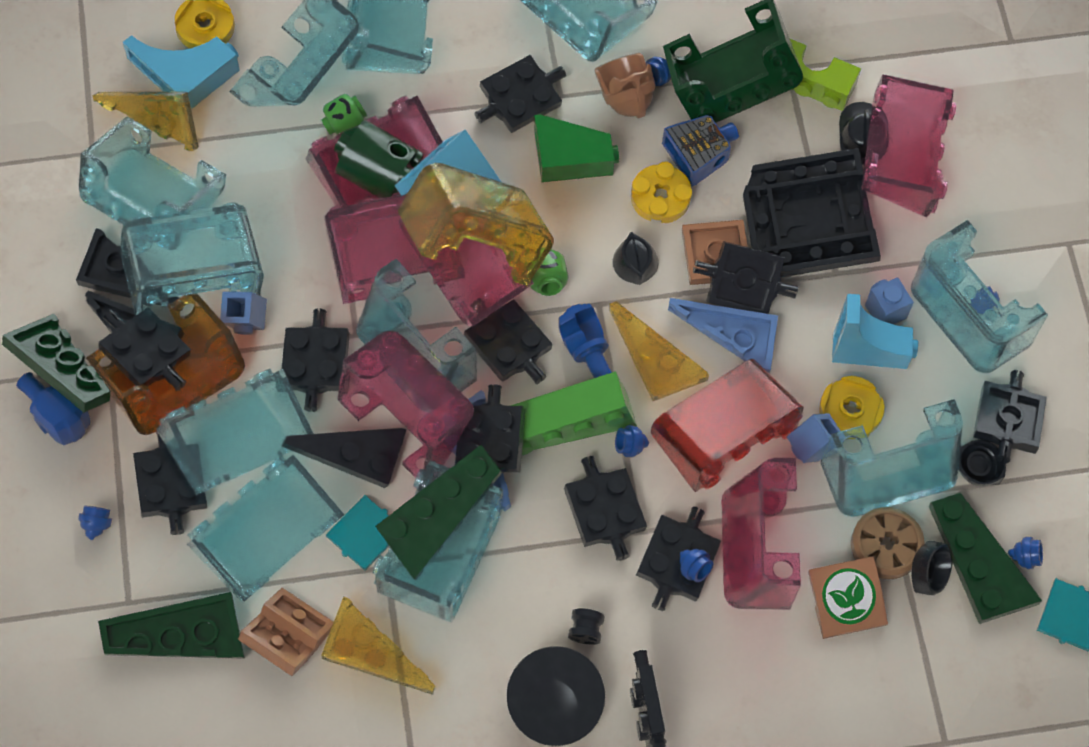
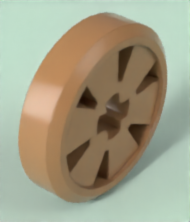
[851,507,925,579]

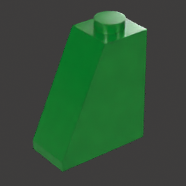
[534,114,619,183]

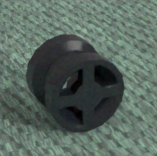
[568,608,605,645]

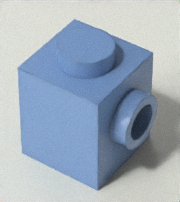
[865,277,914,324]
[220,292,267,335]
[787,413,846,463]

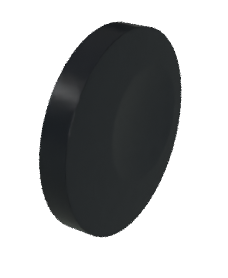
[507,646,605,746]

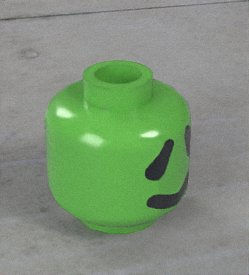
[321,94,368,137]
[526,249,569,296]

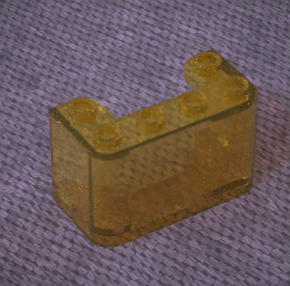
[398,163,554,286]

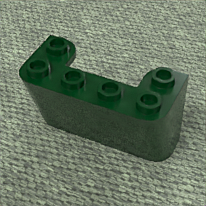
[663,0,803,123]

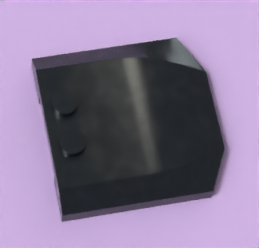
[743,148,881,277]

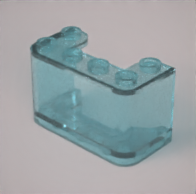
[120,202,264,316]
[911,220,1048,373]
[372,460,503,623]

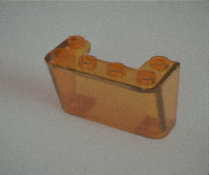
[86,289,245,435]

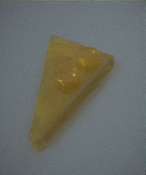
[92,92,199,151]
[609,301,709,401]
[321,596,436,695]

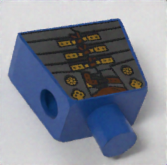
[662,115,739,187]

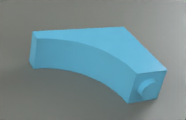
[123,35,240,113]
[394,129,507,214]
[832,294,918,369]

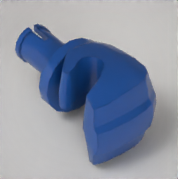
[558,304,612,378]
[16,372,90,445]

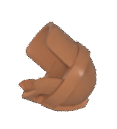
[594,53,656,118]

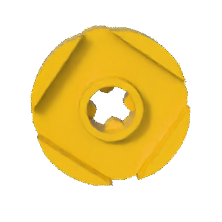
[175,0,235,49]
[631,162,692,223]
[819,376,885,440]

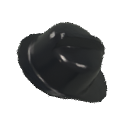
[839,102,888,165]

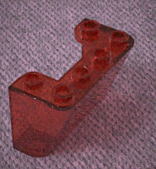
[650,359,804,492]

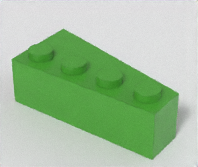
[511,371,637,455]

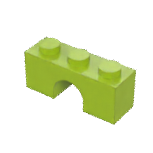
[790,39,861,111]

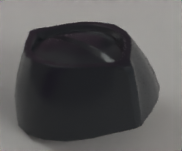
[612,232,658,285]
[954,440,1006,487]
[911,541,952,596]

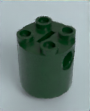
[334,120,424,207]

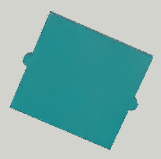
[326,495,389,571]
[1036,578,1089,652]

